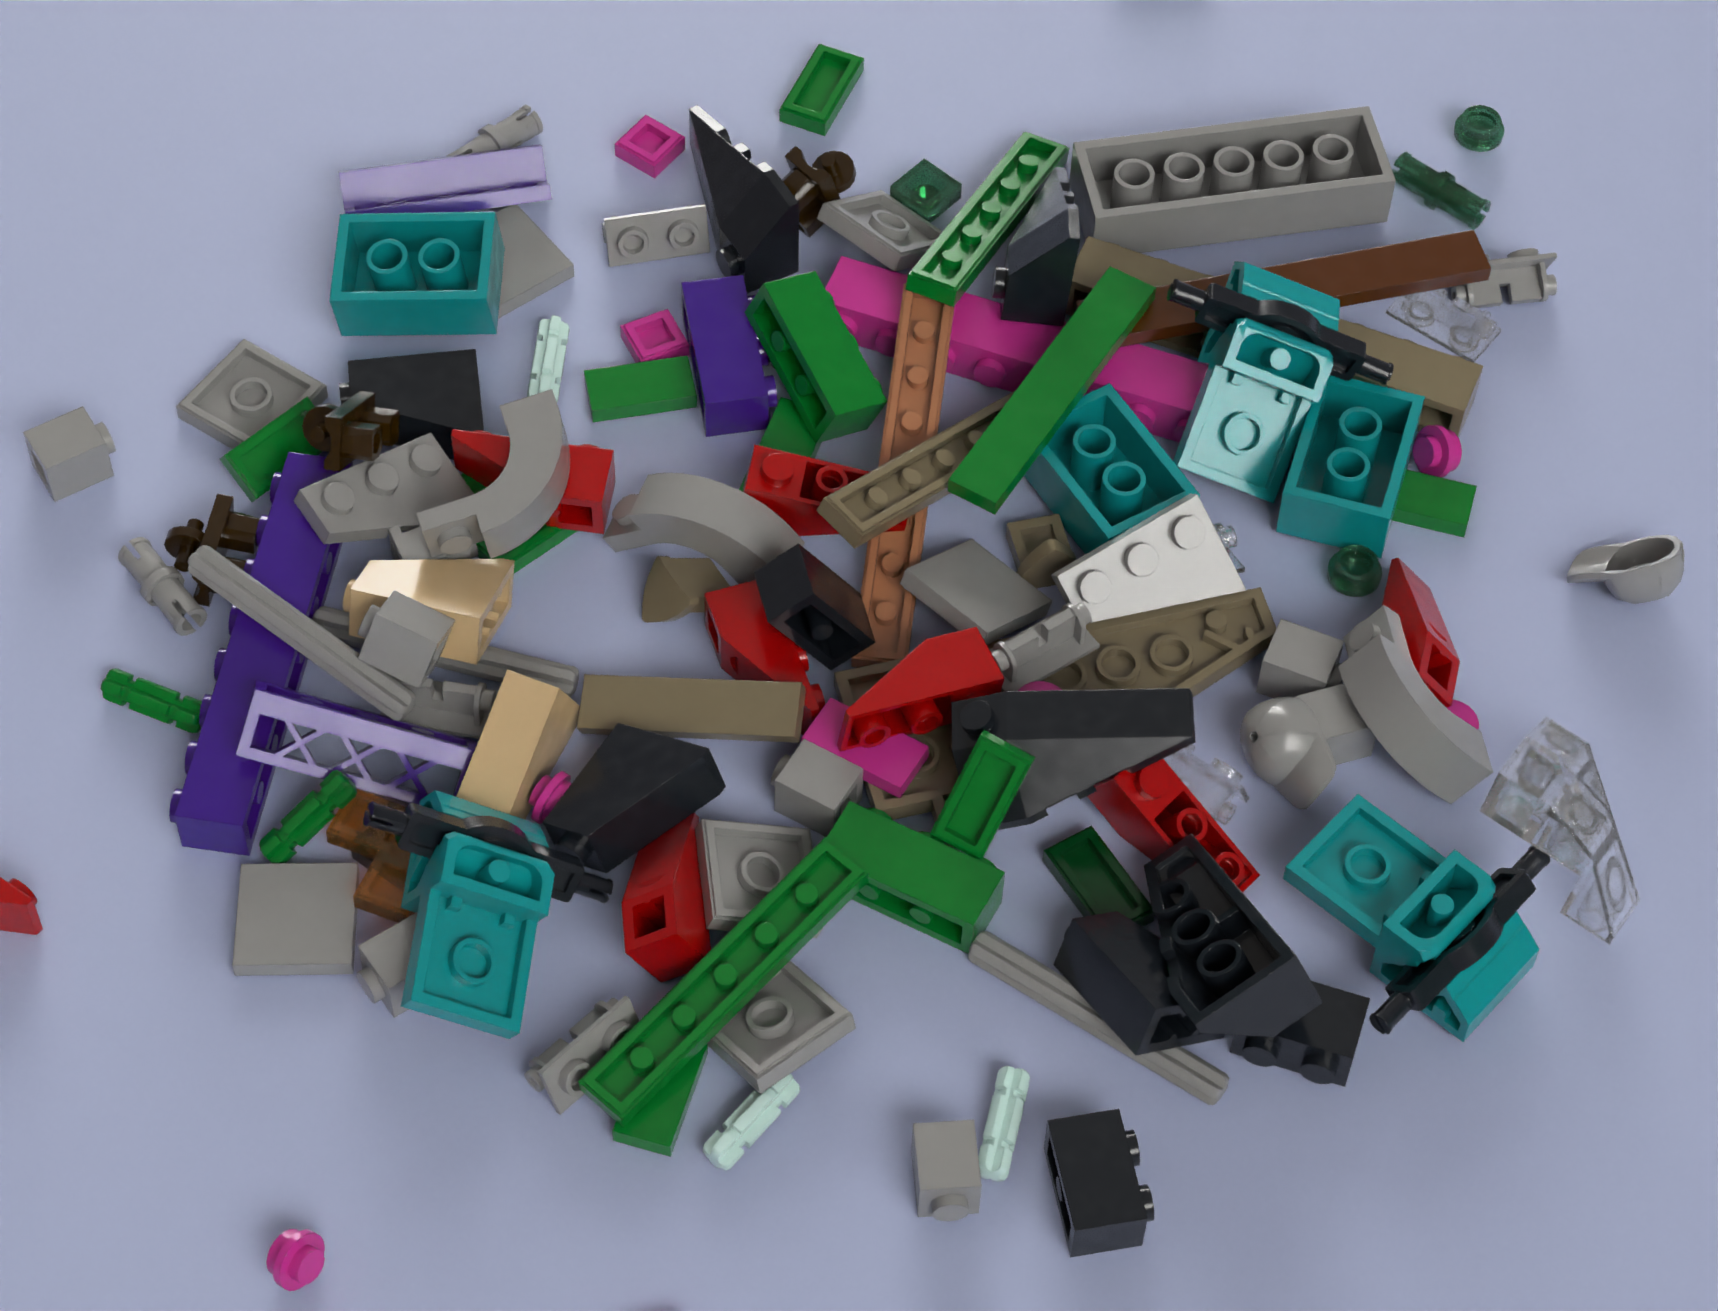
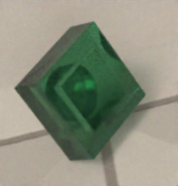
[890,158,962,223]

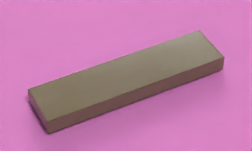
[577,674,806,743]

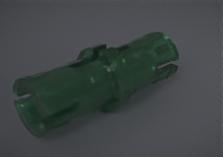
[1392,152,1491,230]

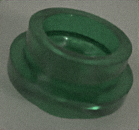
[1454,105,1504,152]
[1327,544,1382,597]

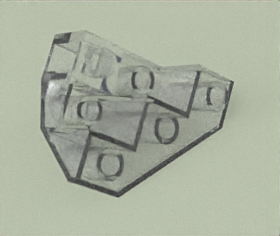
[1480,717,1640,945]

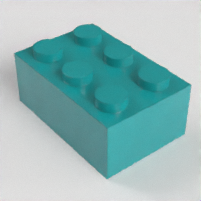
[329,212,505,336]
[1276,375,1425,558]
[1024,383,1200,554]

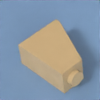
[343,558,515,665]
[456,669,580,819]

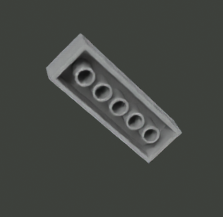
[1069,106,1396,253]

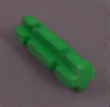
[100,668,202,733]
[259,770,357,863]

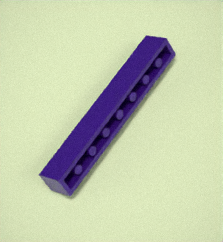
[169,452,353,856]

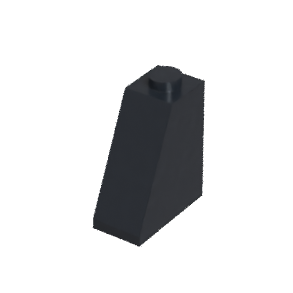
[339,349,484,460]
[542,723,726,874]
[1053,911,1225,1056]

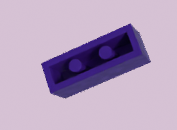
[681,275,777,437]

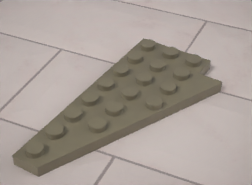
[834,587,1276,851]

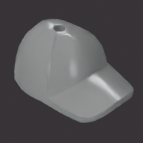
[1566,535,1684,604]
[1240,697,1336,809]

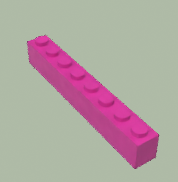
[825,256,1208,443]

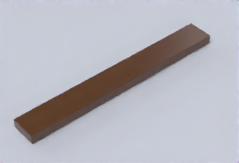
[1074,230,1491,347]

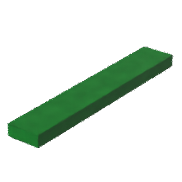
[905,132,1070,307]
[948,266,1156,515]
[578,837,869,1127]

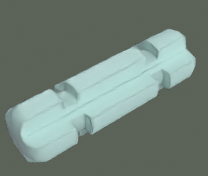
[527,315,569,402]
[978,1066,1030,1182]
[702,1074,800,1170]

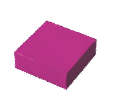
[615,115,685,178]
[620,309,690,363]

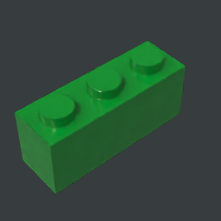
[744,271,887,443]
[827,801,1005,954]

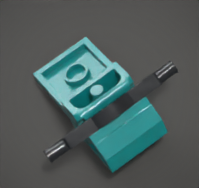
[1166,261,1394,503]
[363,790,613,1039]
[1283,794,1550,1042]

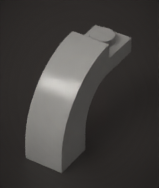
[416,389,570,559]
[603,473,805,584]
[1338,605,1493,804]

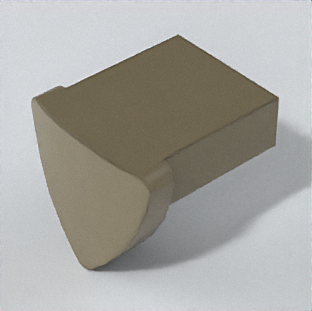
[1006,513,1077,588]
[642,556,730,623]

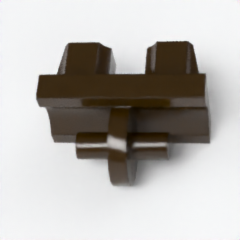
[782,146,856,238]
[302,391,400,471]
[164,493,259,607]

